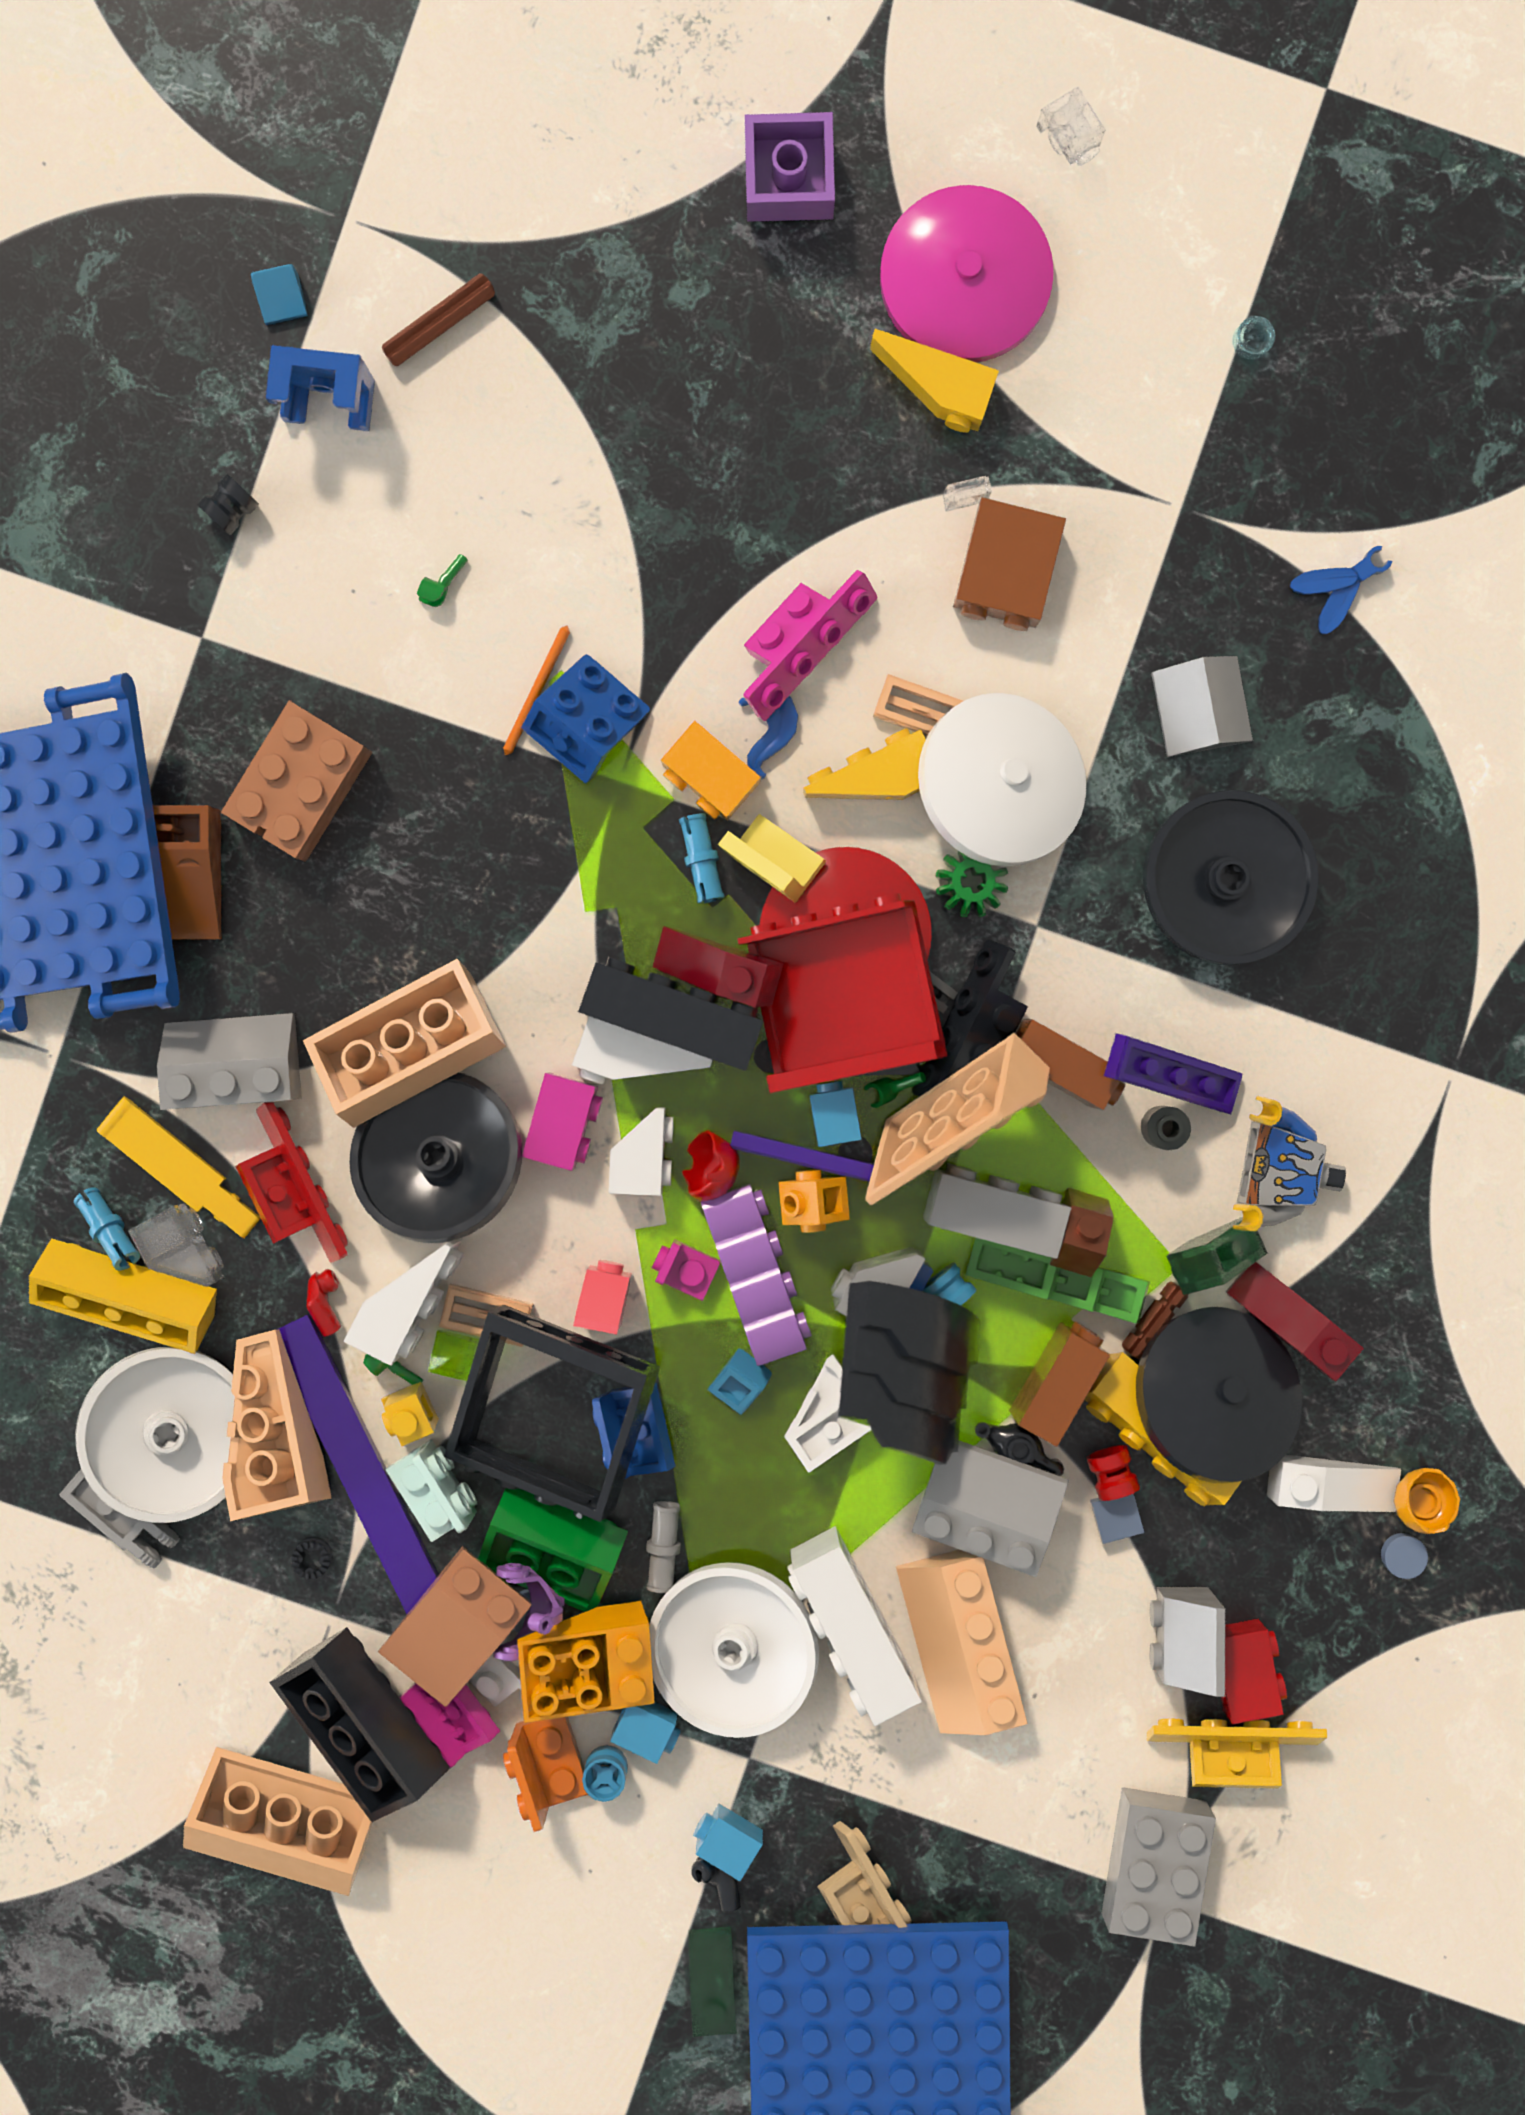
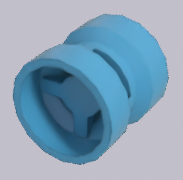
[582,1745,628,1802]

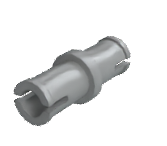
[646,1501,681,1593]

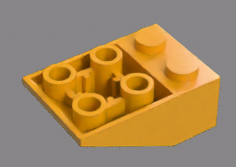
[517,1601,655,1723]

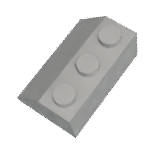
[157,1013,302,1110]
[912,1440,1069,1577]

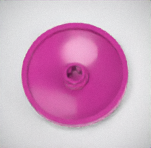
[880,185,1053,363]

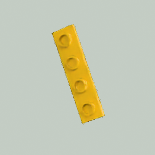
[1146,1718,1327,1789]

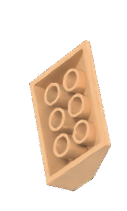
[865,1033,1050,1205]

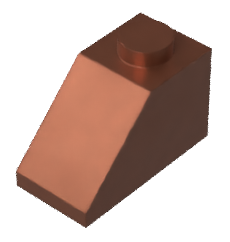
[1050,1187,1114,1278]

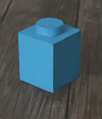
[809,1081,862,1147]
[610,1701,681,1764]
[693,1803,763,1881]

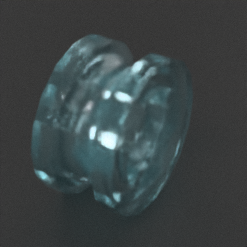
[1232,316,1275,360]

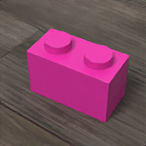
[522,1072,603,1171]

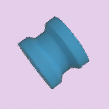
[923,1262,977,1305]

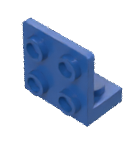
[521,654,650,784]

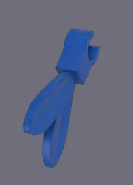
[1290,546,1392,635]

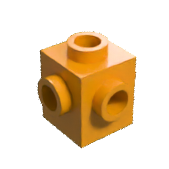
[778,1169,850,1233]

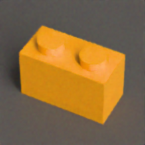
[661,720,761,821]

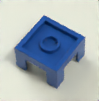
[266,345,375,431]

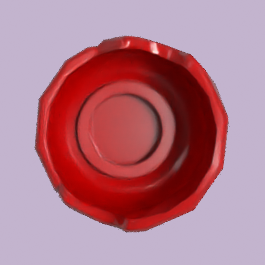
[682,1130,740,1202]

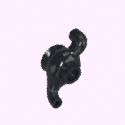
[975,1422,1064,1476]

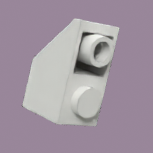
[609,1107,674,1196]

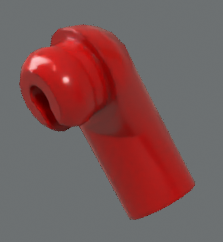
[306,1269,342,1336]

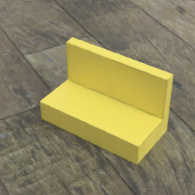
[718,814,826,903]

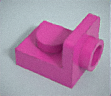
[651,1239,721,1301]

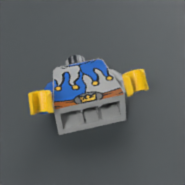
[1233,1096,1346,1232]

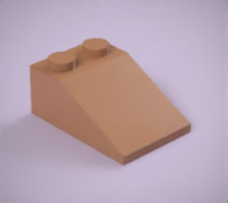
[378,1546,532,1707]

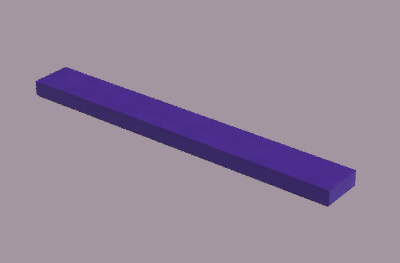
[276,1313,439,1614]

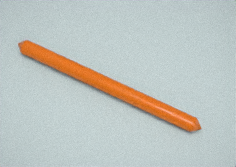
[503,625,570,756]

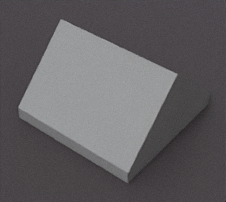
[1151,656,1253,757]

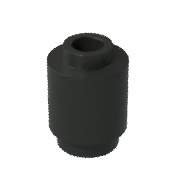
[1141,1105,1191,1150]

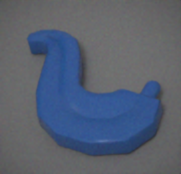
[739,696,798,780]

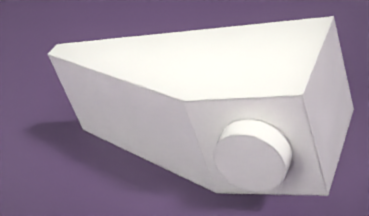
[572,1016,713,1084]
[1267,1455,1401,1512]

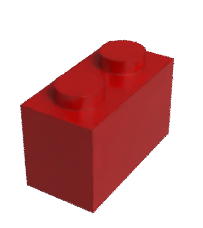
[1221,1619,1287,1724]

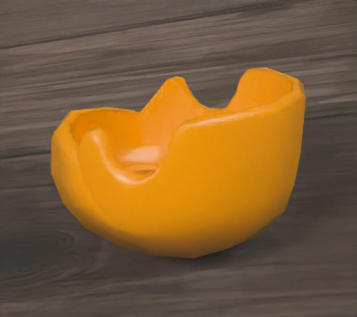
[1394,1468,1460,1534]

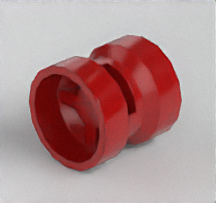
[1086,1445,1140,1501]

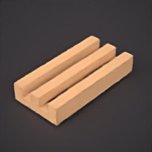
[873,674,963,736]
[439,1284,534,1347]

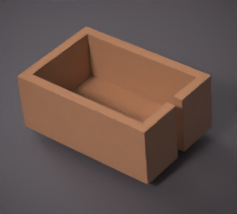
[221,701,373,862]

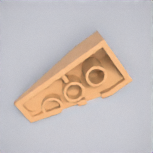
[222,1330,332,1521]

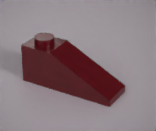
[652,926,784,1008]
[1225,1259,1364,1382]

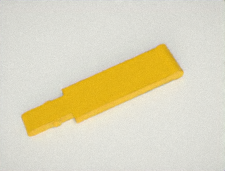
[96,1096,261,1238]

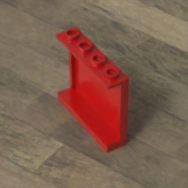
[737,893,947,1093]

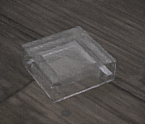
[942,476,992,512]

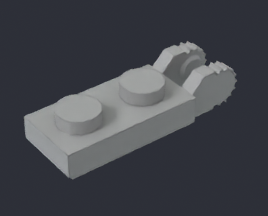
[59,1469,180,1569]

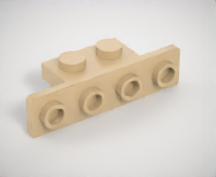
[817,1821,912,1928]

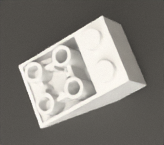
[343,1238,464,1366]

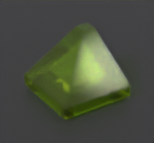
[427,1330,480,1381]

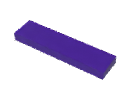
[1104,1033,1243,1115]
[730,1130,874,1182]

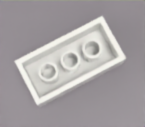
[787,1526,922,1726]

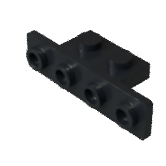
[912,940,1028,1097]

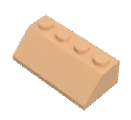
[896,1550,1028,1735]
[183,1747,373,1896]

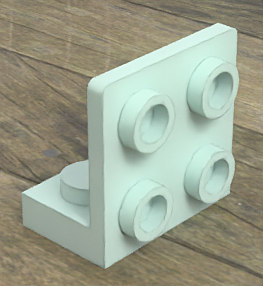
[386,1439,477,1542]

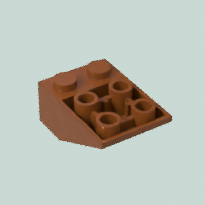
[153,805,221,940]

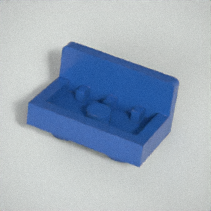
[592,1383,676,1479]

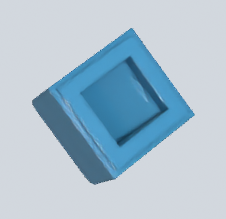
[251,264,308,325]
[707,1348,772,1415]

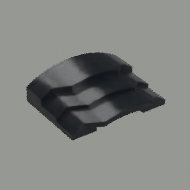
[838,1281,980,1465]

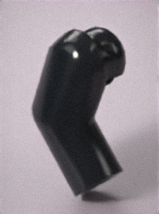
[691,1857,741,1912]

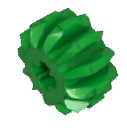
[935,851,1008,918]

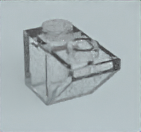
[128,1203,225,1287]

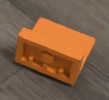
[503,1717,588,1832]

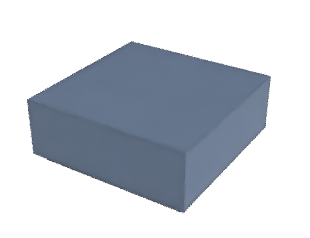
[1090,1494,1144,1544]

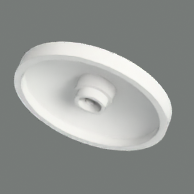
[918,693,1086,866]
[76,1347,235,1523]
[649,1563,819,1738]

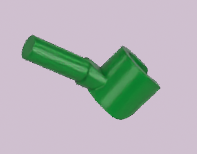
[417,554,468,607]
[864,1072,926,1108]
[363,1354,423,1385]

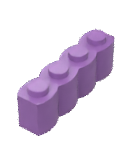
[701,1183,812,1366]

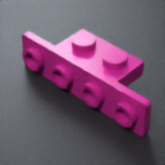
[743,570,877,721]

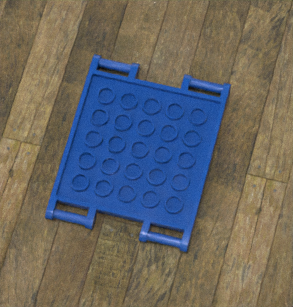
[0,673,180,1033]

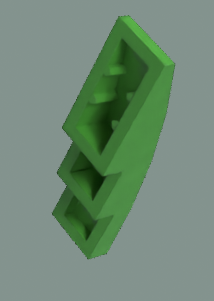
[965,1238,1150,1324]

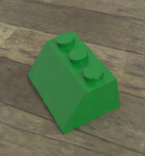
[478,1488,628,1612]

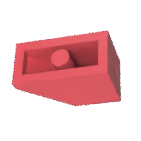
[573,1260,632,1335]

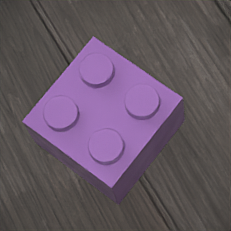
[745,112,835,221]

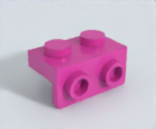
[399,1683,500,1768]

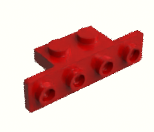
[235,1101,348,1263]

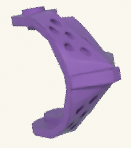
[493,1563,564,1661]

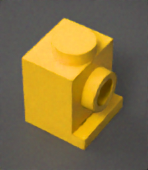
[381,1382,439,1446]

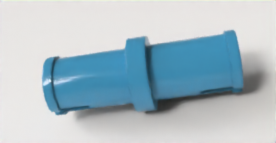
[679,813,725,904]
[74,1187,140,1271]

